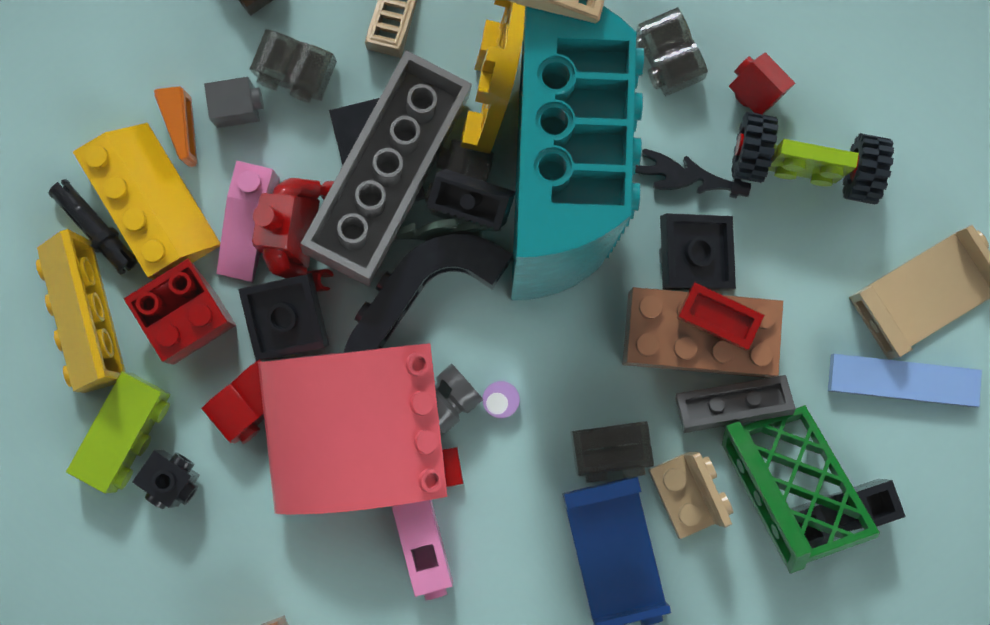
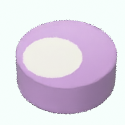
[483,381,520,418]

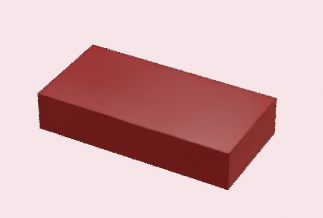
[677,282,765,351]

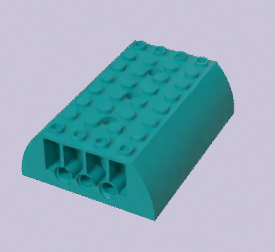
[511,0,644,300]

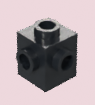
[132,450,200,509]

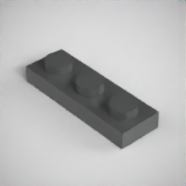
[675,375,796,433]

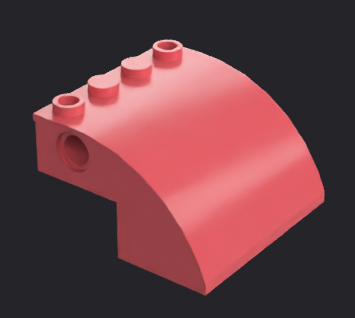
[258,343,447,515]

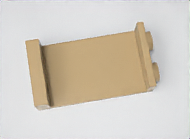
[849,225,990,359]

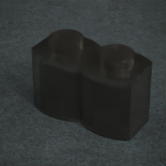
[636,7,708,96]
[250,29,337,103]

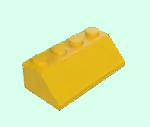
[73,123,221,280]
[36,229,126,393]

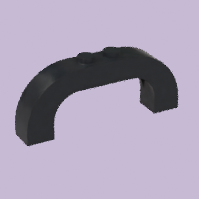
[343,234,513,353]

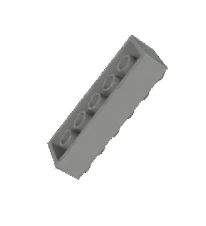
[301,50,472,287]

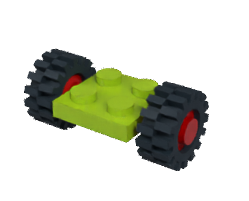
[731,112,894,205]

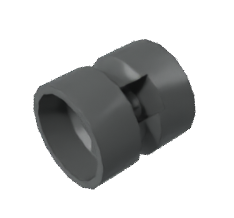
[435,363,484,434]

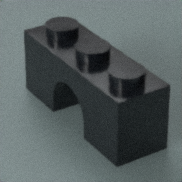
[790,479,906,549]

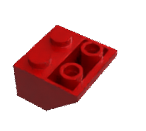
[123,258,236,365]

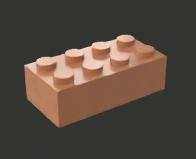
[622,287,783,378]

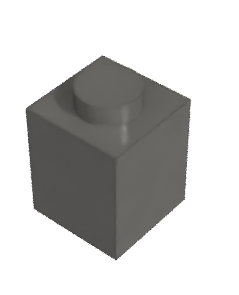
[204,76,264,128]

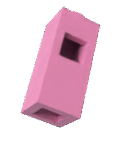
[392,500,453,600]

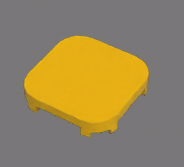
[461,0,525,154]

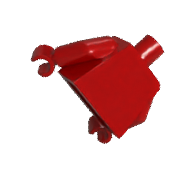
[252,178,334,292]

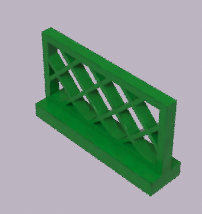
[722,405,880,574]

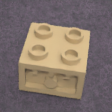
[648,452,733,539]

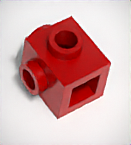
[729,52,796,115]

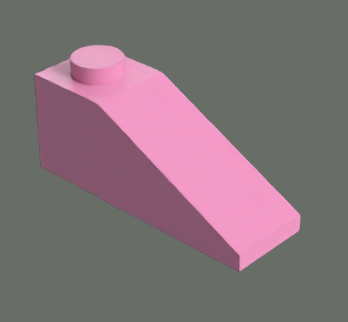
[216,161,280,283]

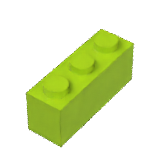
[66,371,171,494]

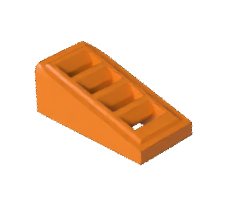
[154,86,197,167]

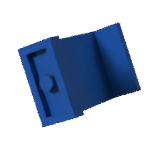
[562,476,671,625]

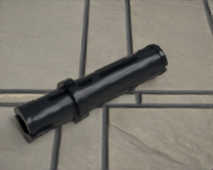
[48,179,138,275]

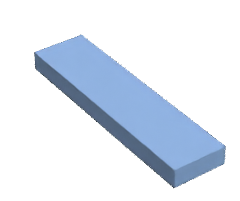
[828,354,982,407]

